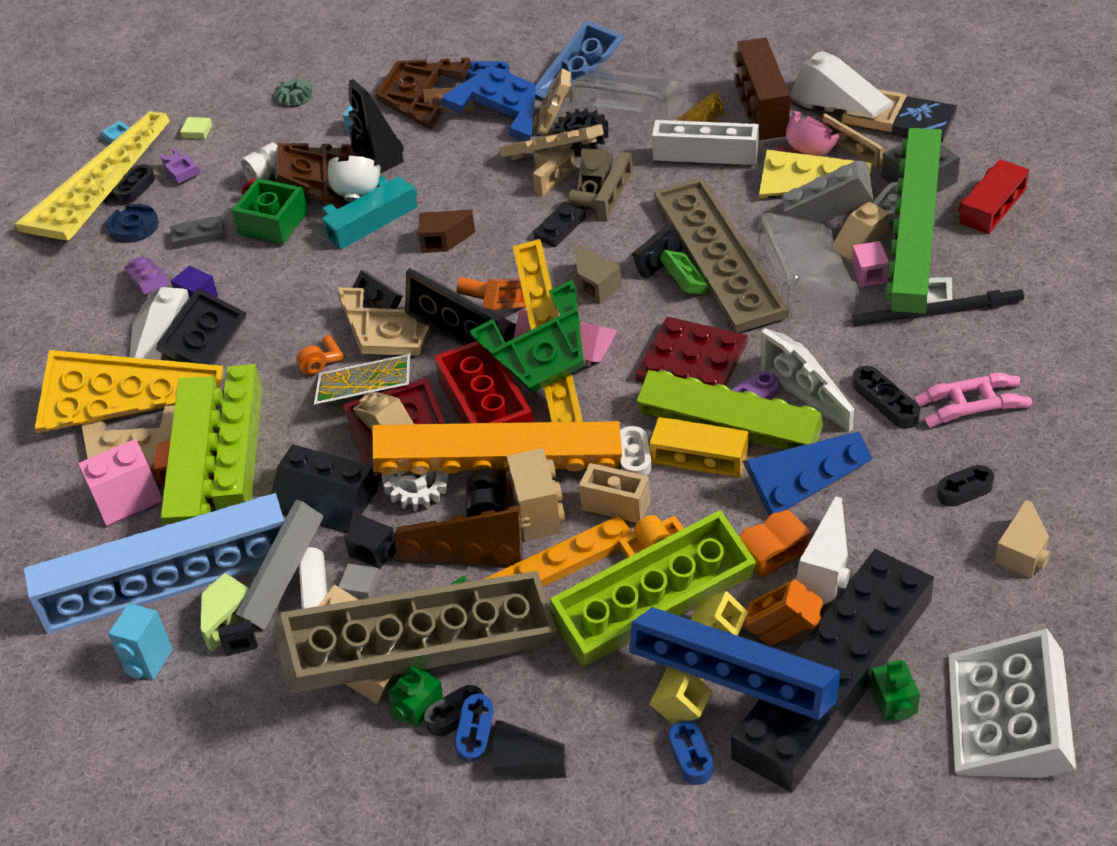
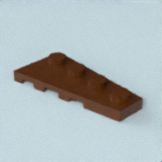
[394,505,523,566]

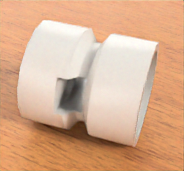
[240,142,277,181]

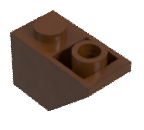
[418,209,475,253]

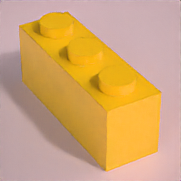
[650,417,748,478]

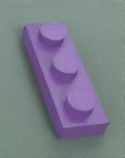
[124,257,169,294]

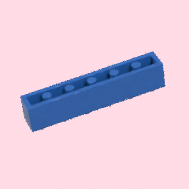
[629,607,841,720]

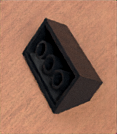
[405,268,516,346]

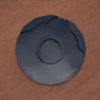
[106,204,159,243]

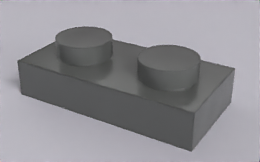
[170,216,225,249]

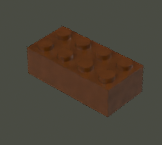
[733,37,790,141]

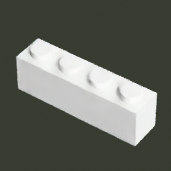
[652,120,758,165]

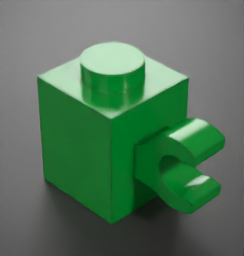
[870,659,920,721]
[388,666,443,727]

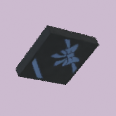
[892,96,957,143]

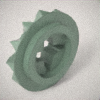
[274,78,313,106]

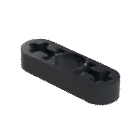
[852,366,920,429]

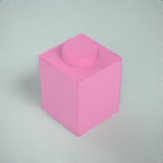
[852,241,889,287]

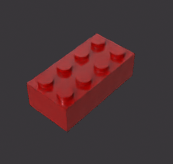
[434,341,533,424]

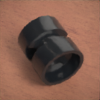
[466,469,506,518]

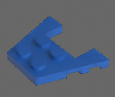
[440,65,536,141]

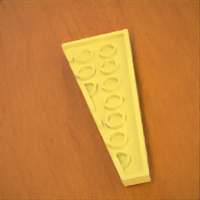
[15,111,170,241]

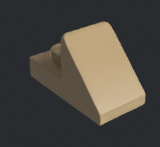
[533,148,575,196]

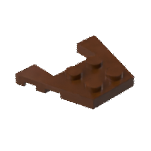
[375,58,472,129]
[275,143,352,209]

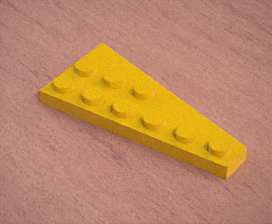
[35,350,224,433]

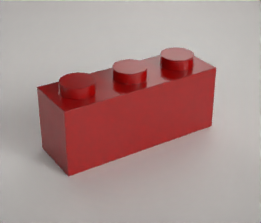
[958,159,1029,234]

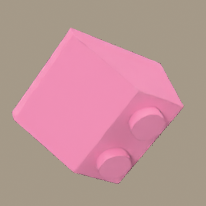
[78,439,163,527]

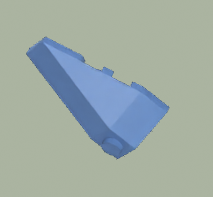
[535,20,625,100]

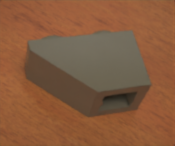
[577,149,613,194]
[575,245,622,304]

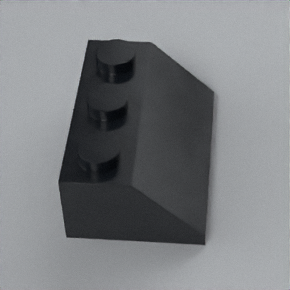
[272,444,378,533]

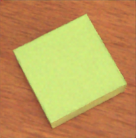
[180,117,212,140]

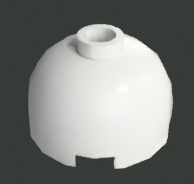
[327,156,380,202]

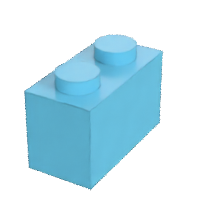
[108,603,173,680]

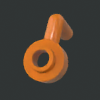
[296,335,343,375]

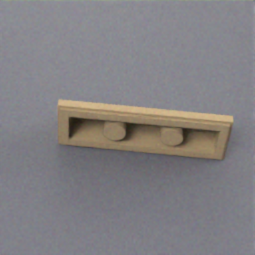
[823,114,886,169]

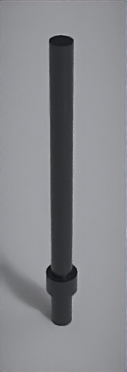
[852,289,1024,326]

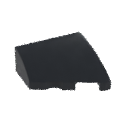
[493,721,566,780]

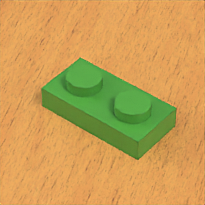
[659,250,709,295]

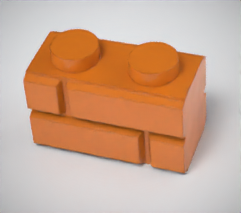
[744,579,823,647]

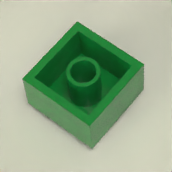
[232,178,308,244]

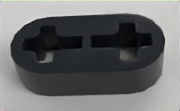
[937,465,994,507]
[424,685,484,736]

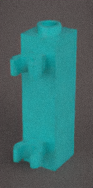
[322,176,418,250]

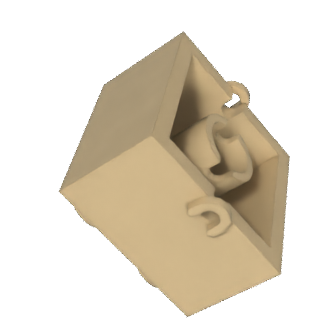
[506,448,565,542]

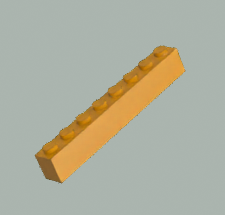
[372,421,622,475]

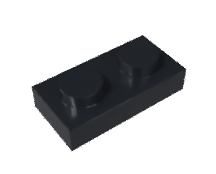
[533,202,586,248]
[632,225,683,278]
[352,270,403,309]

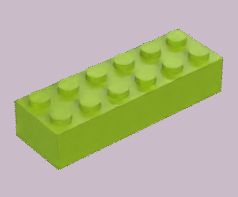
[549,510,756,668]

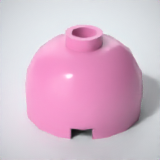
[786,111,839,157]

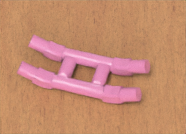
[914,372,1032,428]

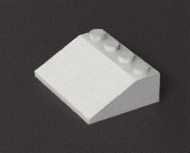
[948,629,1076,778]

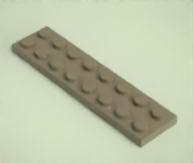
[654,178,788,333]

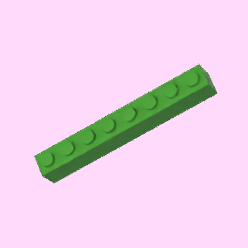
[886,128,942,314]

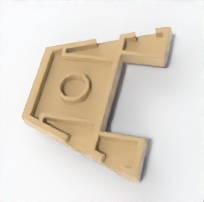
[338,287,433,356]
[81,405,175,475]

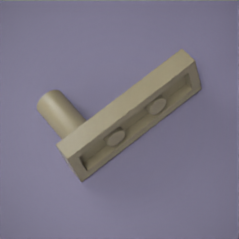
[568,152,633,221]

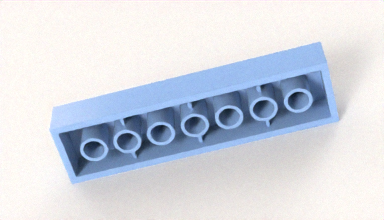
[24,493,284,634]

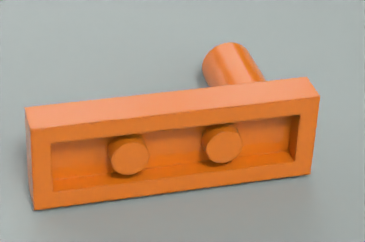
[456,277,526,310]

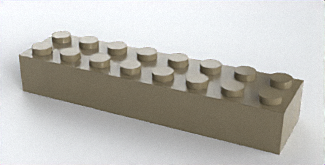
[272,571,557,694]

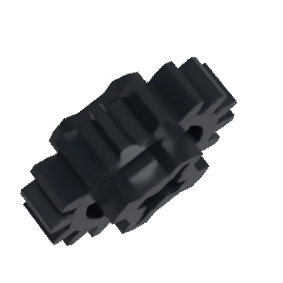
[554,108,609,153]

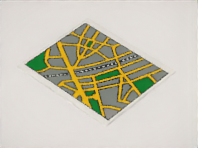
[314,354,410,405]

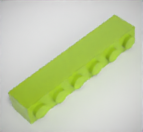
[212,364,262,510]
[637,370,823,450]
[161,376,223,526]

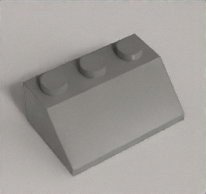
[783,161,873,232]

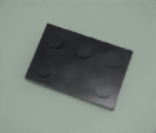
[156,288,247,365]

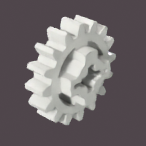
[382,471,449,511]

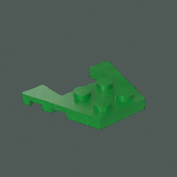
[470,279,585,393]

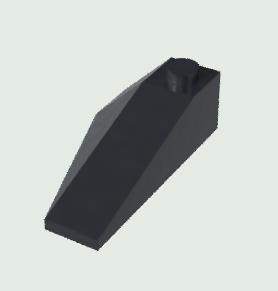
[348,79,404,174]

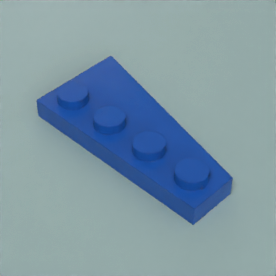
[742,431,873,516]

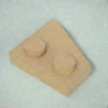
[537,68,572,136]

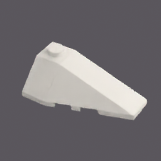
[790,51,893,118]
[129,287,190,361]
[761,328,854,432]
[796,496,850,605]

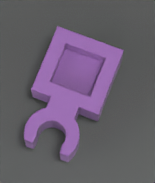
[160,148,200,184]

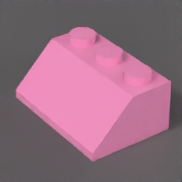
[513,309,617,366]

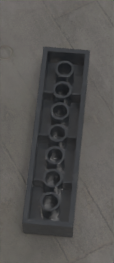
[731,549,934,793]

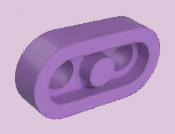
[732,372,780,400]

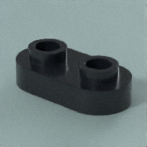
[112,164,155,203]

